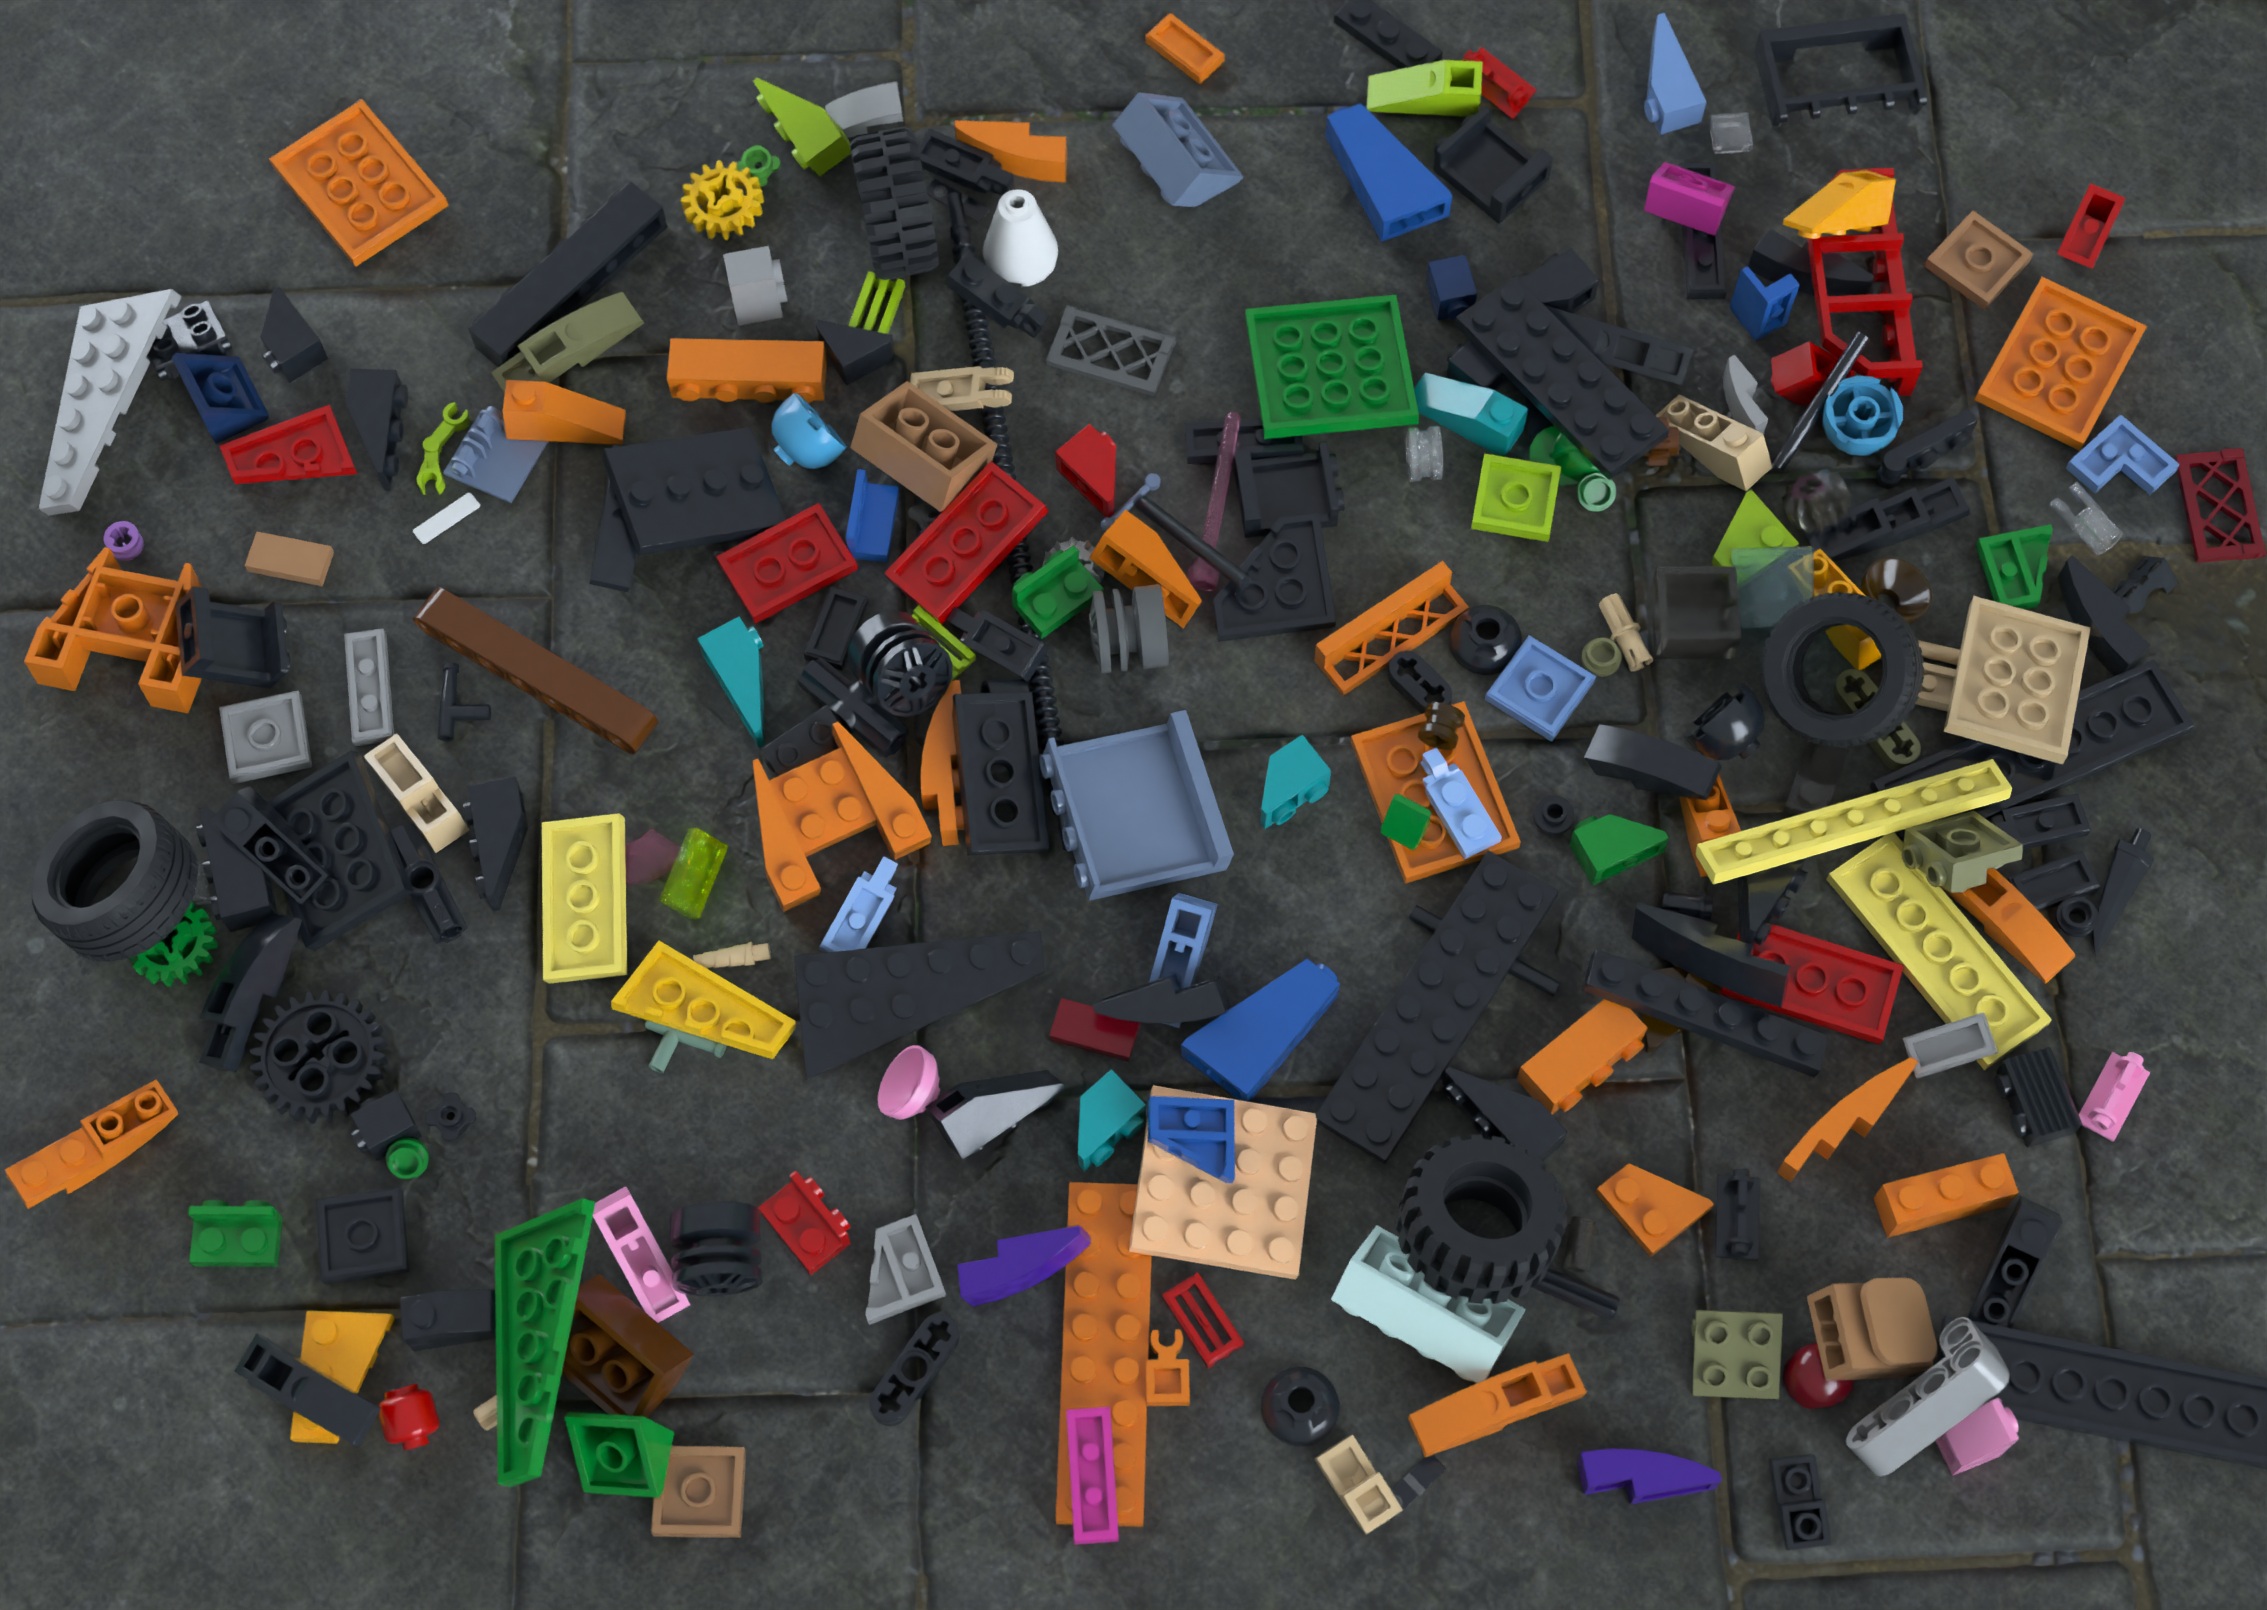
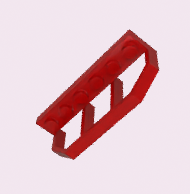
[1807,168,1923,396]

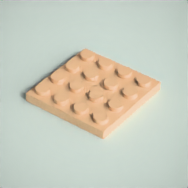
[1129,1085,1317,1279]

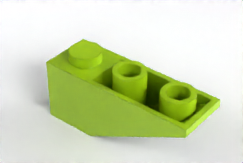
[1367,60,1482,117]
[753,78,851,176]

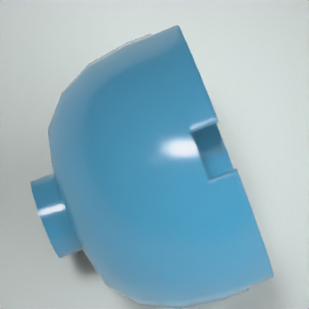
[1822,375,1903,456]
[772,393,847,469]

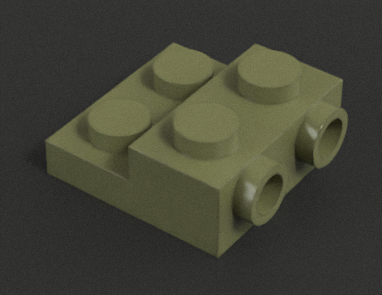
[1902,811,2023,893]

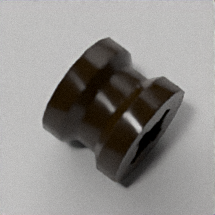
[1418,702,1465,750]

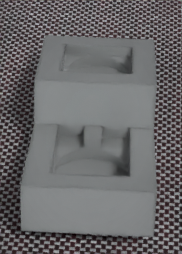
[825,82,903,138]
[1723,355,1768,434]

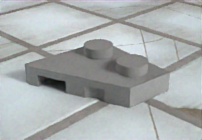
[865,1214,946,1325]

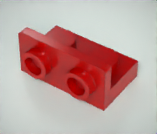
[758,1171,851,1275]

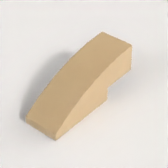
[364,733,469,853]

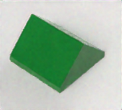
[565,1412,674,1498]

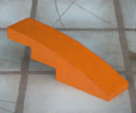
[1777,1057,1918,1183]

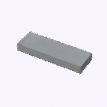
[344,628,394,747]

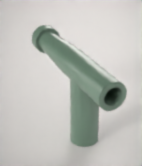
[645,1020,727,1074]

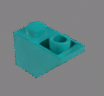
[1260,735,1331,829]
[1078,1069,1146,1172]

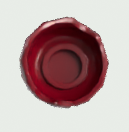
[1783,1343,1854,1409]

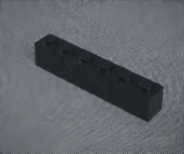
[468,181,668,367]

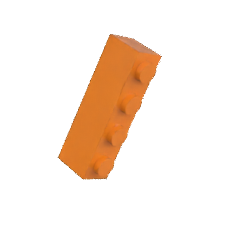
[667,338,827,403]

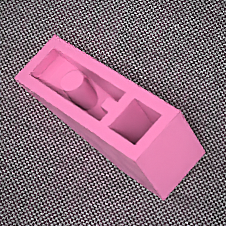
[593,1186,690,1323]

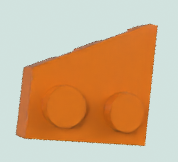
[1595,1163,1714,1258]

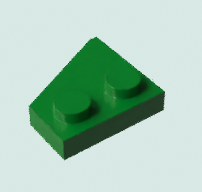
[1975,524,2053,609]

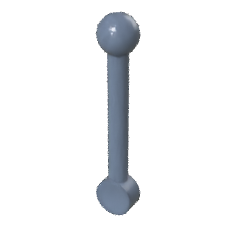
[1101,473,1160,532]

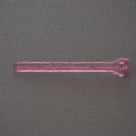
[1187,411,1241,591]

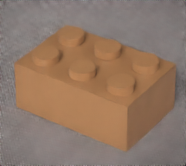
[850,381,998,512]

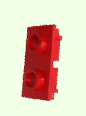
[1462,47,1537,119]

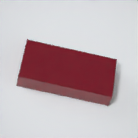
[1049,998,1140,1062]

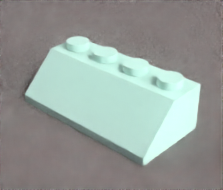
[1331,1225,1526,1383]

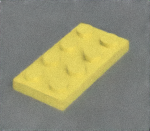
[542,813,627,984]

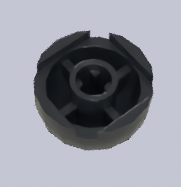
[1684,683,1765,761]

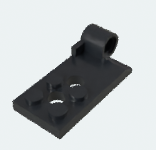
[952,679,1049,856]

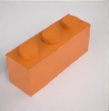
[1517,999,1648,1114]
[1873,1153,2019,1238]

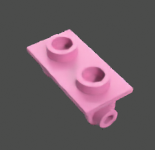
[2079,1052,2150,1142]

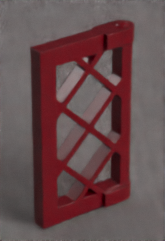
[2174,448,2267,563]

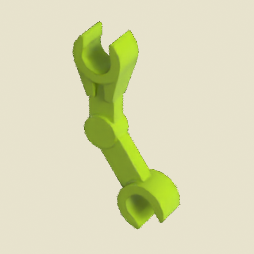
[417,402,471,495]

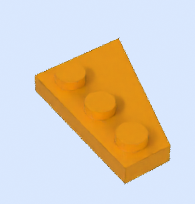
[290,1311,395,1443]

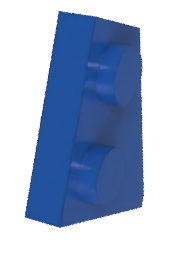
[1148,1096,1235,1183]

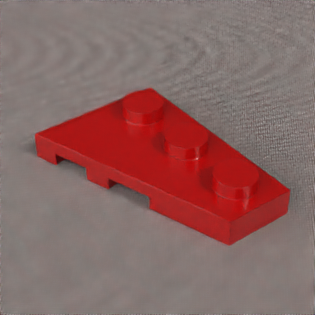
[220,404,357,484]

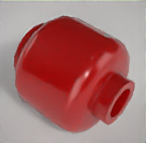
[378,1383,440,1451]

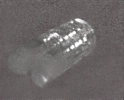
[2050,481,2123,556]

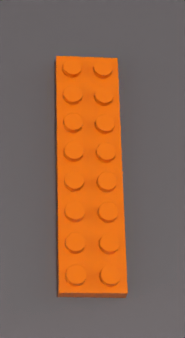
[1056,1182,1152,1527]

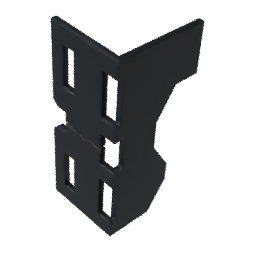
[2112,556,2179,614]

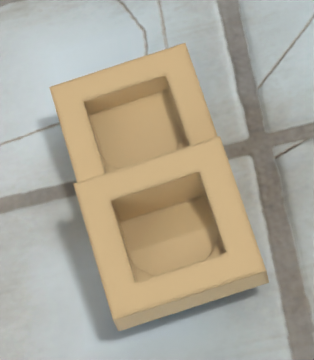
[1314,1435,1403,1534]

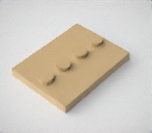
[1944,596,2090,764]

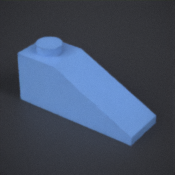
[1644,13,1707,135]
[1149,893,1218,1028]

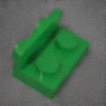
[1012,545,1104,639]
[188,1200,283,1267]

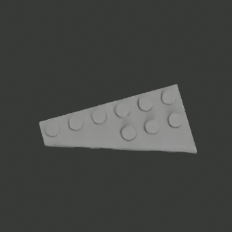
[39,289,182,516]

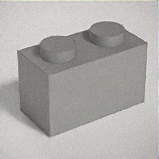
[723,246,788,326]

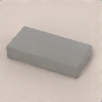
[1903,1012,1998,1079]

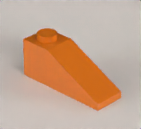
[503,380,626,445]
[1089,509,1202,628]

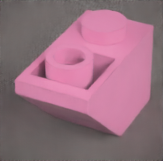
[1935,1398,2019,1476]

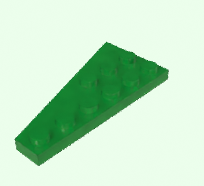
[495,1198,596,1487]

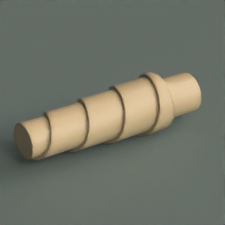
[693,942,771,968]

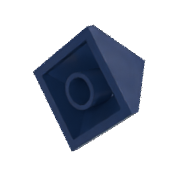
[172,353,269,444]

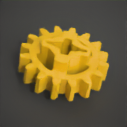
[681,161,764,240]

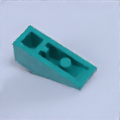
[1414,373,1528,457]
[697,617,765,748]

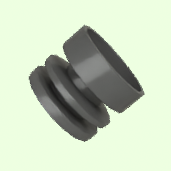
[1089,584,1169,674]

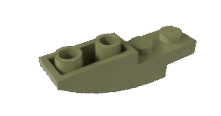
[491,292,644,393]

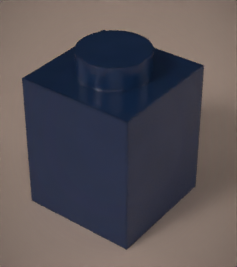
[1426,255,1477,320]

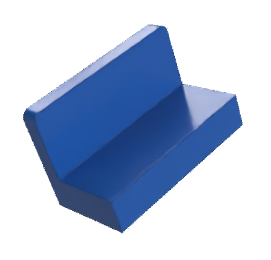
[1730,266,1799,341]
[846,469,900,562]

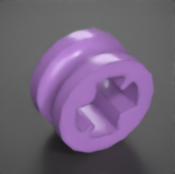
[103,521,144,561]

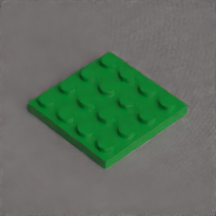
[1245,295,1419,439]

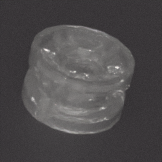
[1406,426,1443,482]

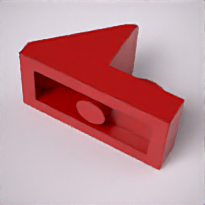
[2057,183,2126,269]

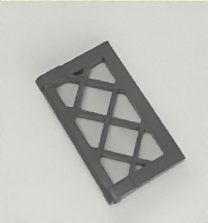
[1046,305,1176,397]

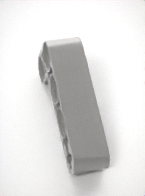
[1846,1317,2009,1476]

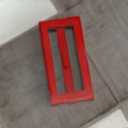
[1162,1272,1244,1369]

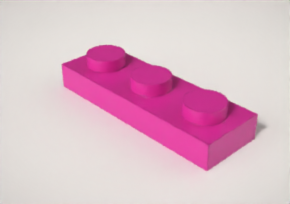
[1066,1407,1119,1545]

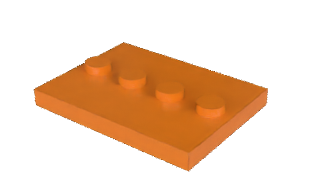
[269,99,449,267]
[1975,277,2147,451]
[1350,701,1521,884]

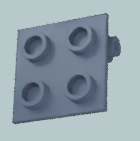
[443,406,549,503]

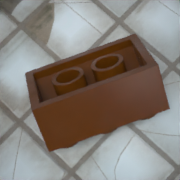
[561,1273,694,1418]

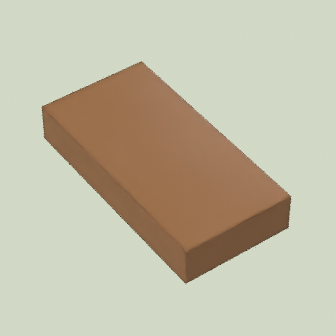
[245,531,334,586]

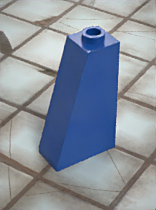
[1325,103,1452,242]
[1181,959,1340,1102]

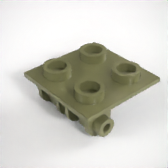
[1691,1310,1783,1399]

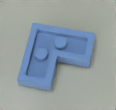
[2066,415,2180,495]

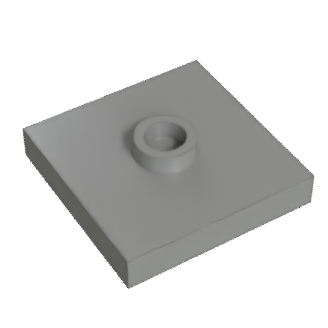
[219,690,312,784]

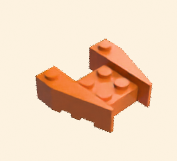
[24,547,202,714]
[753,722,932,912]

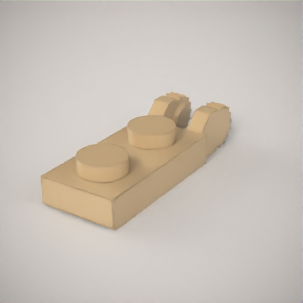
[910,366,1014,411]

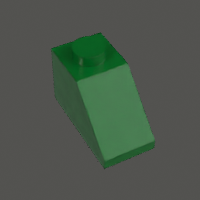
[1569,814,1669,886]

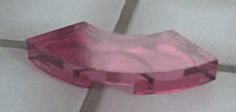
[625,829,685,886]

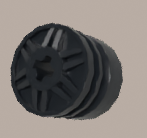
[848,610,953,717]
[669,1201,763,1296]

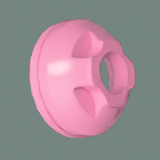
[878,1045,940,1120]

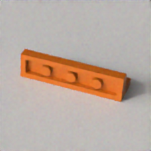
[1314,561,1469,696]

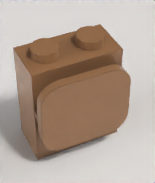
[1807,1278,1937,1381]

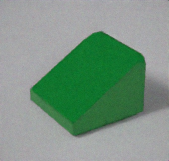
[1381,793,1432,850]

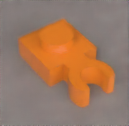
[1146,1329,1190,1406]

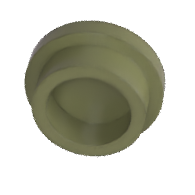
[1581,638,1622,677]

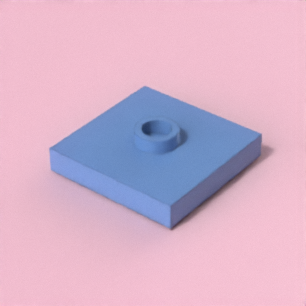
[1485,635,1596,742]

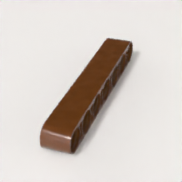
[413,587,659,755]

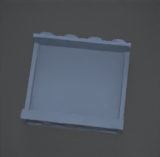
[1040,710,1234,901]

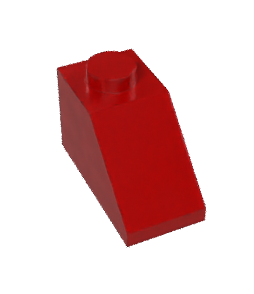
[1771,342,1855,405]
[1055,424,1117,518]

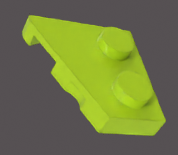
[1711,489,1799,591]

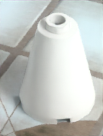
[983,189,1058,286]

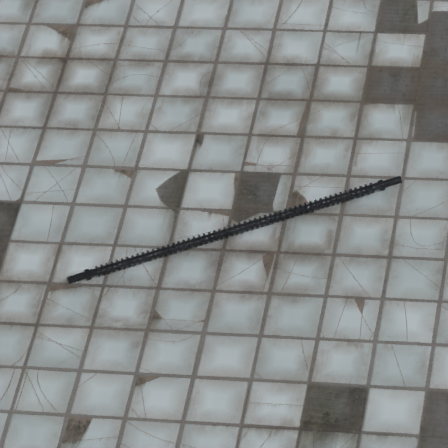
[947,192,1067,851]

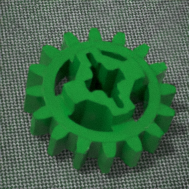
[128,901,218,987]

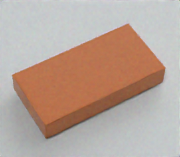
[1145,13,1224,84]

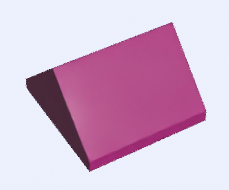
[1644,162,1735,236]

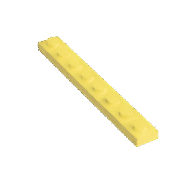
[1695,759,2012,885]

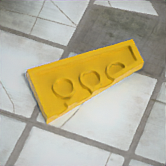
[611,941,796,1060]

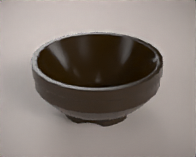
[1861,557,1932,624]

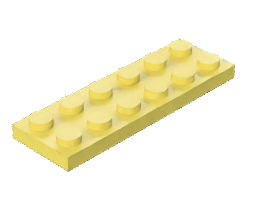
[1826,832,2052,1070]

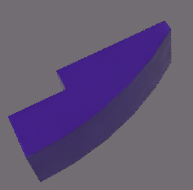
[958,1226,1091,1306]
[1576,1449,1722,1505]

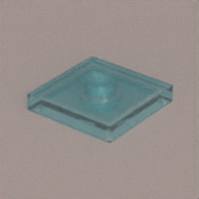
[1732,546,1814,629]

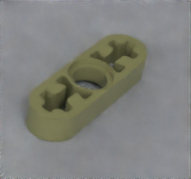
[1833,669,1921,771]

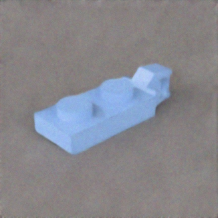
[1421,747,1501,859]
[819,856,898,953]

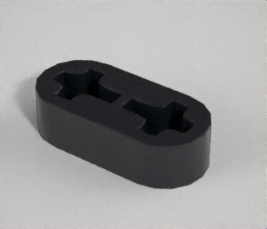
[1388,651,1452,714]

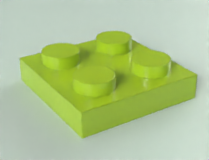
[1471,454,1561,542]

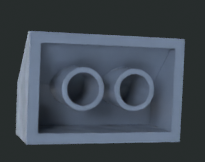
[1113,92,1243,207]

